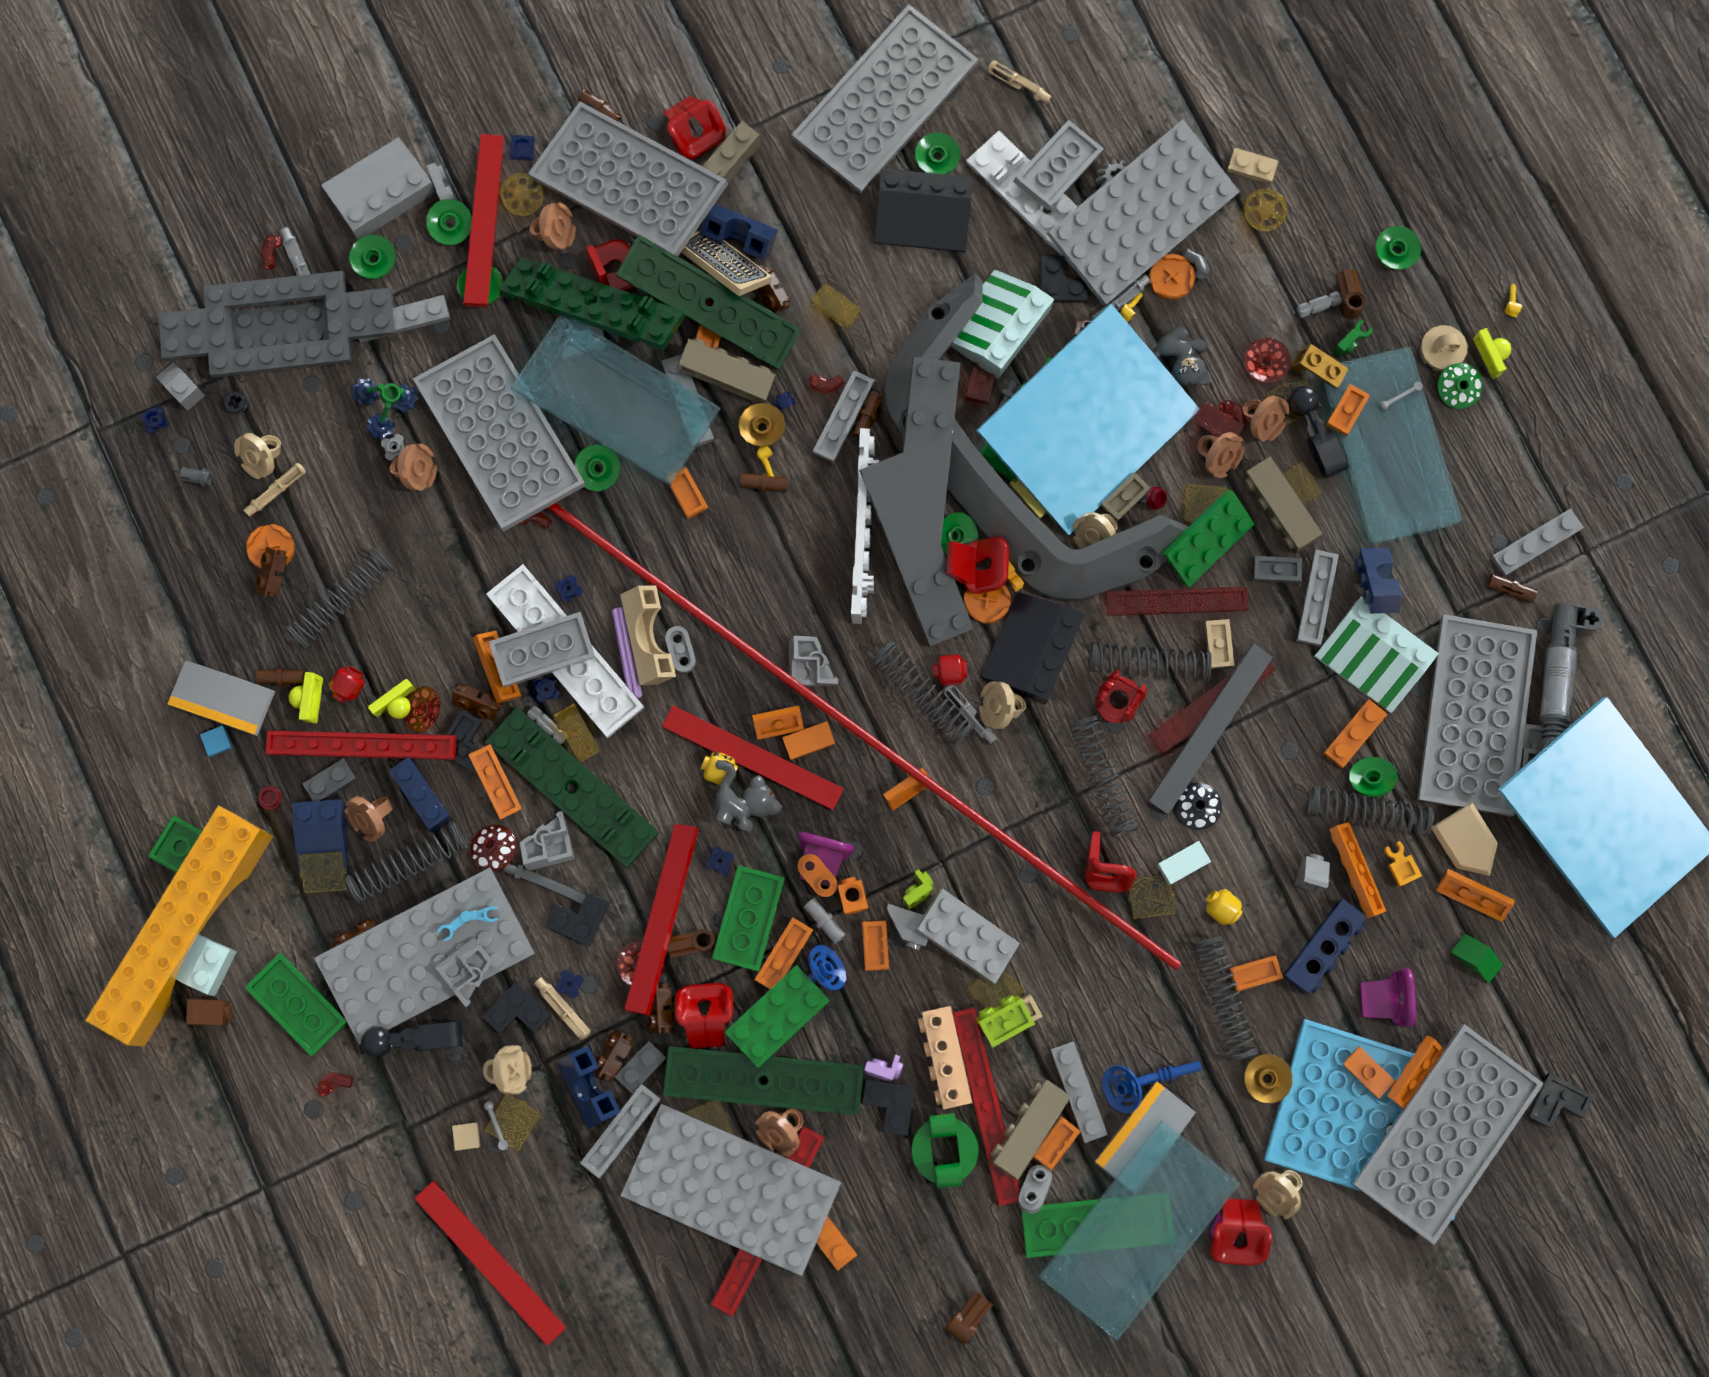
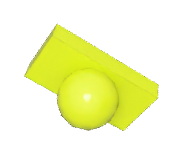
[1473,328,1511,379]
[288,672,323,724]
[368,679,416,719]

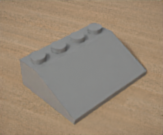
[321,137,436,240]

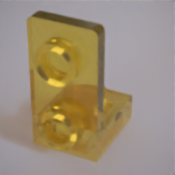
[553,704,600,762]

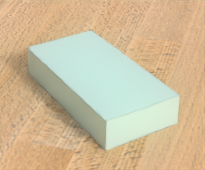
[1157,841,1211,886]

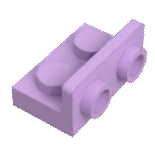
[863,1055,903,1083]

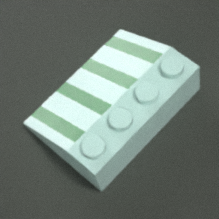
[951,270,1054,379]
[1314,596,1439,714]

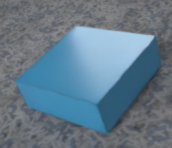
[200,725,233,758]

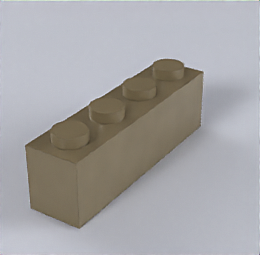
[702,121,760,182]
[676,339,775,403]
[1244,456,1323,553]
[989,1080,1071,1180]

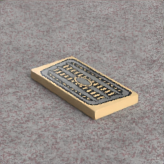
[681,230,772,296]

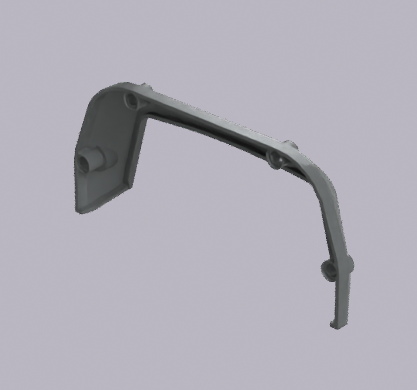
[884,273,1189,602]

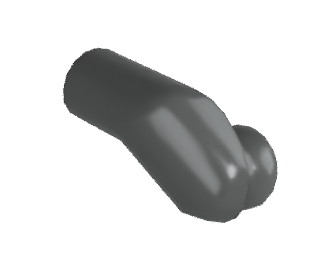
[1184,249,1210,280]

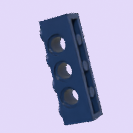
[1282,899,1366,995]

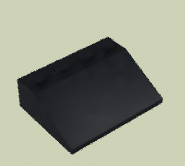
[874,168,973,253]
[981,592,1085,705]

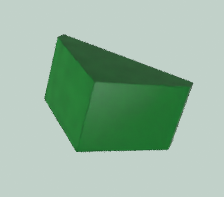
[1449,934,1503,984]

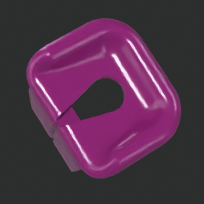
[798,832,854,887]
[1359,968,1417,1028]

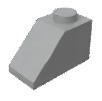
[156,362,205,411]
[1295,854,1330,893]
[886,904,928,950]

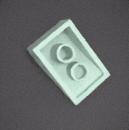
[176,934,237,996]

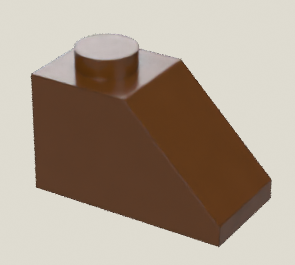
[186,999,233,1026]

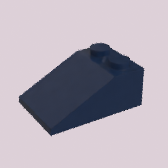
[292,799,349,878]

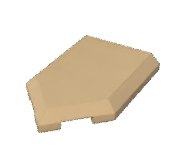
[1431,803,1498,876]

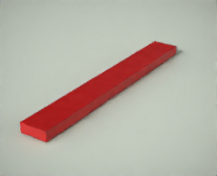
[464,134,504,307]
[662,706,844,811]
[265,730,457,760]
[625,824,699,1015]
[952,1007,1021,1206]
[711,1126,824,1317]
[414,1181,567,1346]

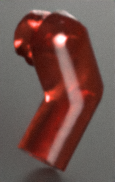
[518,511,552,530]

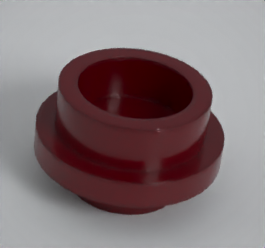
[1146,486,1167,510]
[258,786,283,810]

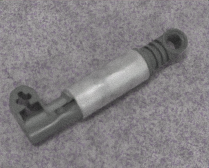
[1537,603,1604,754]

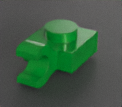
[1333,320,1373,358]

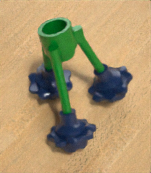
[351,378,418,440]

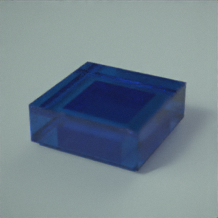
[510,135,535,161]

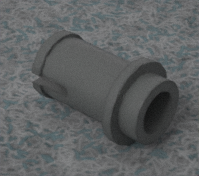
[180,467,212,487]

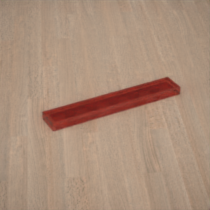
[1105,587,1249,616]
[1148,662,1276,754]

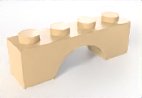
[620,586,676,685]

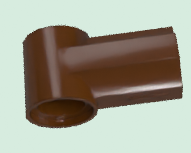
[1335,269,1366,319]
[668,929,716,959]
[945,1291,993,1345]

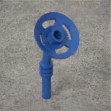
[807,945,846,991]
[1102,1061,1202,1113]

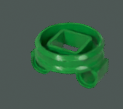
[912,1113,978,1188]

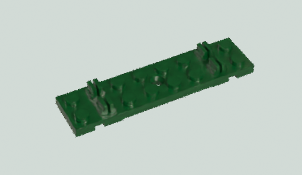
[615,234,801,370]
[499,257,685,351]
[485,707,659,869]
[663,1046,864,1115]

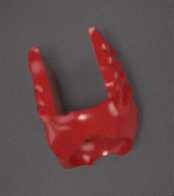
[1095,670,1147,723]

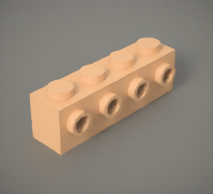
[918,1006,972,1109]

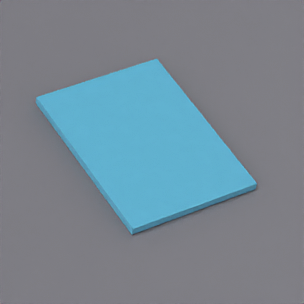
[976,304,1200,536]
[1497,697,1709,938]
[1263,1019,1455,1221]

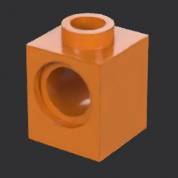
[838,877,868,915]

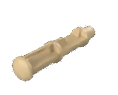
[988,60,1052,104]
[244,463,306,517]
[534,977,591,1040]

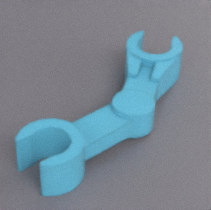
[437,906,499,941]

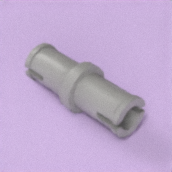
[804,898,846,944]

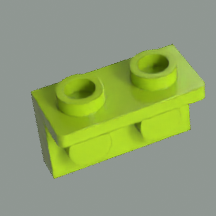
[903,869,934,911]
[976,995,1035,1048]

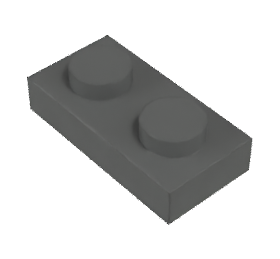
[1253,556,1302,583]
[303,758,357,801]
[615,1041,667,1094]

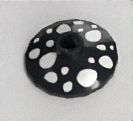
[1175,783,1222,830]

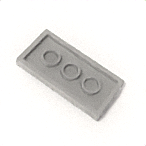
[1013,120,1104,211]
[489,612,596,688]
[915,889,1020,984]

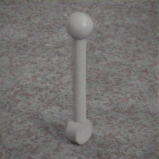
[1380,382,1423,410]
[484,1101,508,1150]

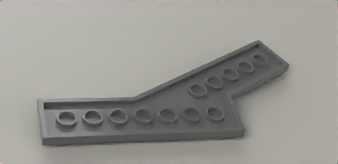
[859,357,974,647]

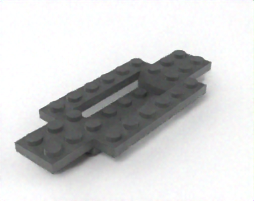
[159,271,396,378]

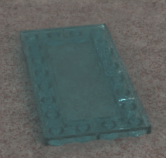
[511,315,720,486]
[1323,346,1463,545]
[1039,1120,1240,1341]

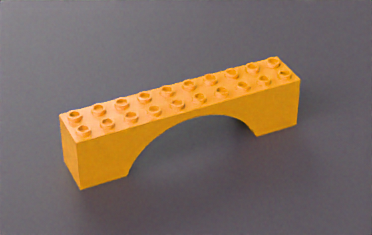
[85,805,273,1047]

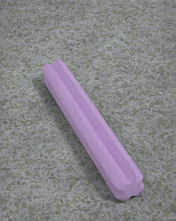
[612,607,642,699]

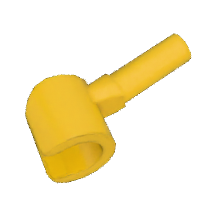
[1505,284,1522,317]
[1120,293,1143,322]
[757,446,774,477]

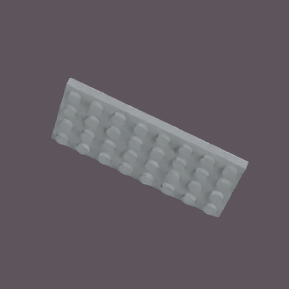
[792,4,978,194]
[528,102,728,256]
[1046,120,1240,306]
[413,334,586,532]
[1417,614,1537,817]
[314,867,535,1045]
[1352,1024,1544,1245]
[621,1104,842,1276]

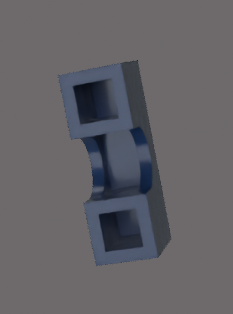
[700,204,778,260]
[1355,547,1402,614]
[389,757,453,833]
[556,1046,620,1129]

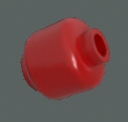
[933,654,968,686]
[329,665,365,702]

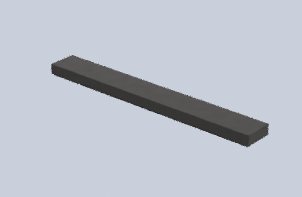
[1147,644,1273,815]

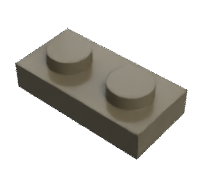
[1101,472,1150,522]

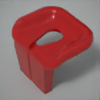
[663,96,726,159]
[586,239,635,292]
[947,536,1009,594]
[1085,831,1137,893]
[675,983,733,1049]
[1210,1198,1272,1266]

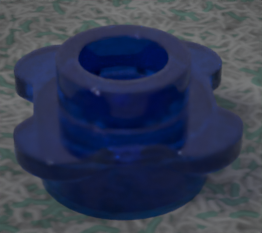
[773,391,796,410]
[141,407,169,433]
[555,575,583,602]
[534,677,560,703]
[706,847,734,875]
[556,970,583,998]

